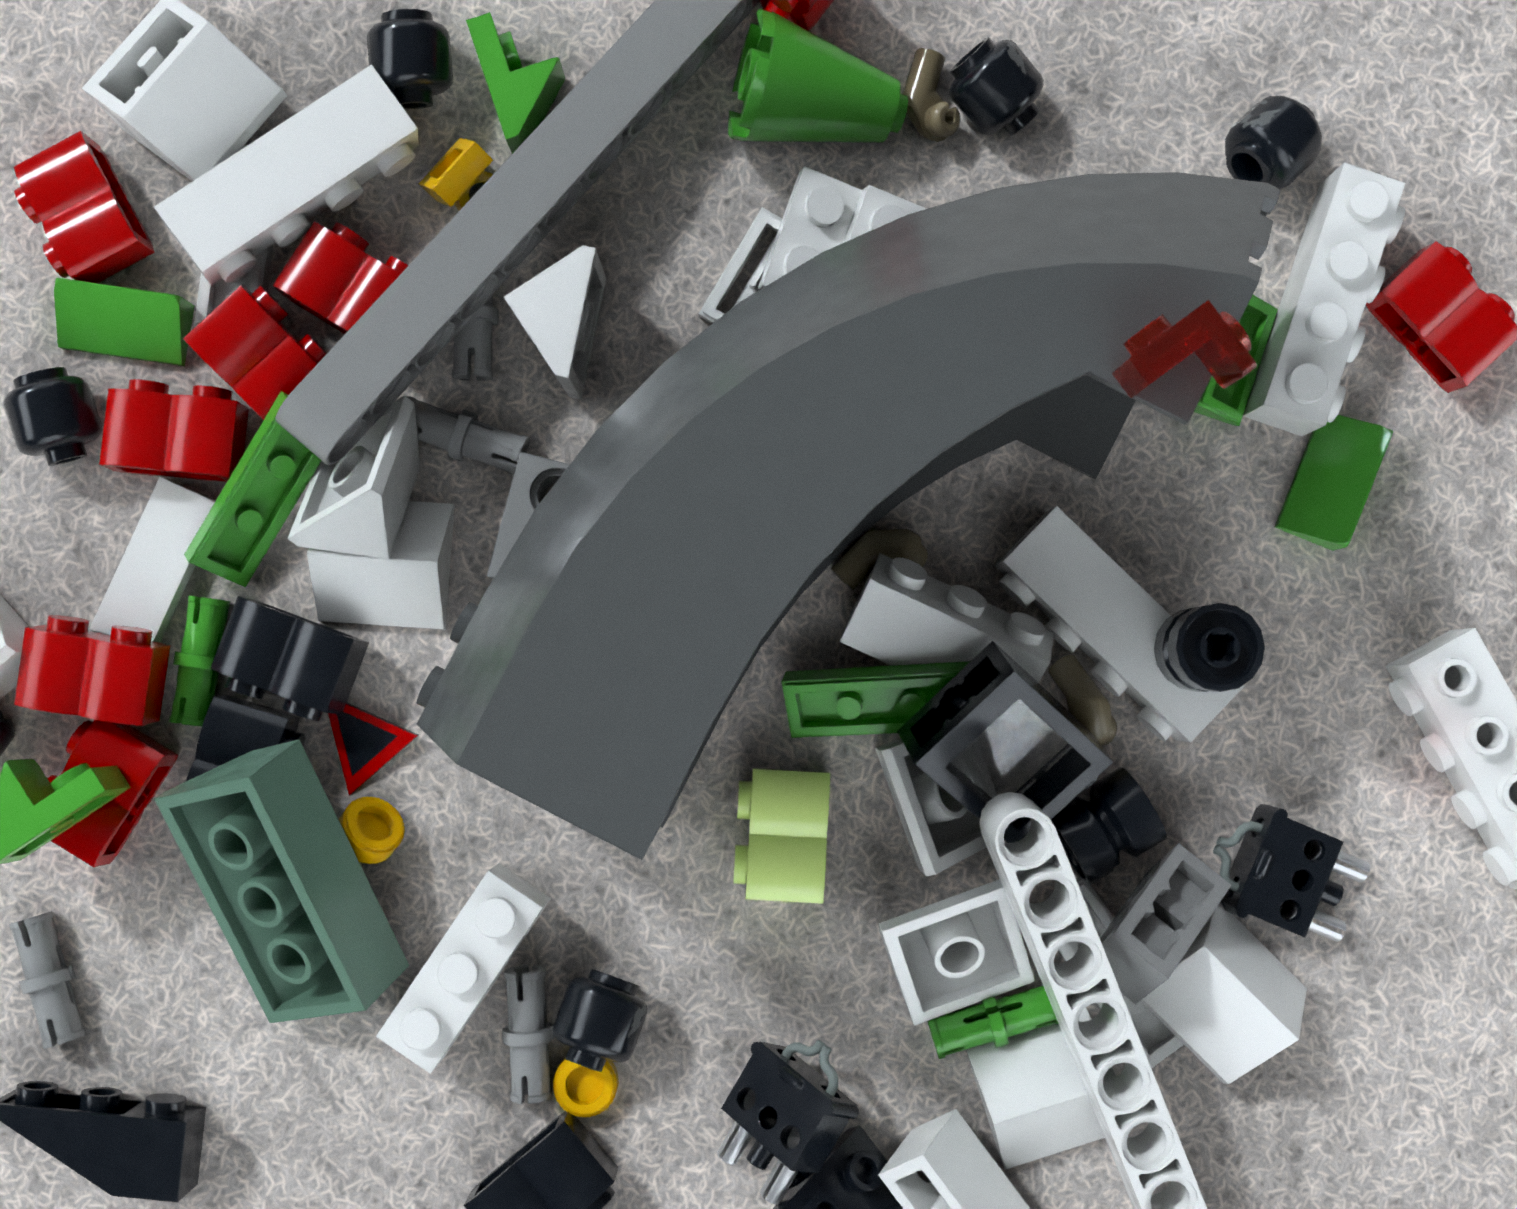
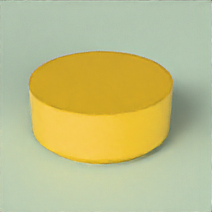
[338,797,405,864]
[553,1058,619,1117]

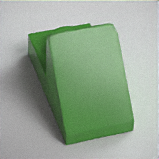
[466,12,565,154]
[0,759,131,864]

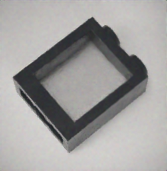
[897,641,1113,843]

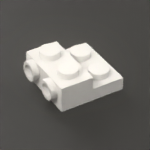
[758,166,927,290]

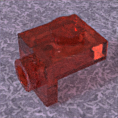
[1112,300,1257,398]

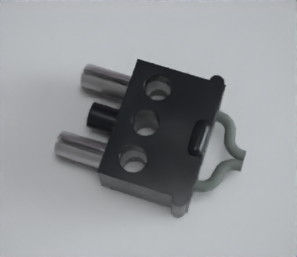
[1213,804,1370,942]
[717,1040,859,1205]

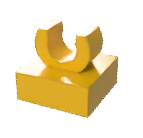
[418,138,493,211]

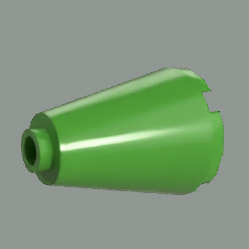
[728,9,908,143]

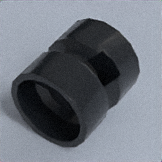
[1154,603,1265,692]
[1051,767,1167,885]

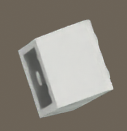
[82,0,288,181]

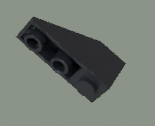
[0,1081,206,1202]

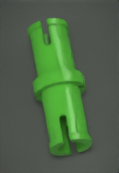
[169,595,231,727]
[928,986,1059,1059]

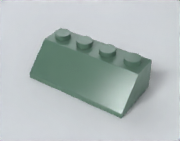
[154,739,410,1023]

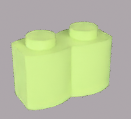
[733,768,830,904]

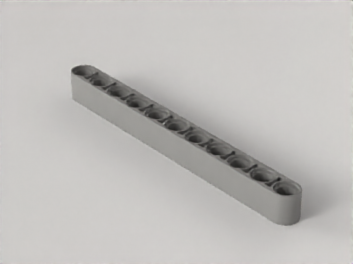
[276,0,760,465]

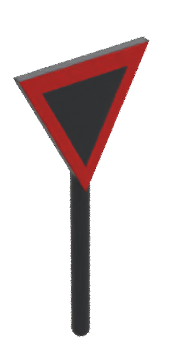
[328,703,419,796]

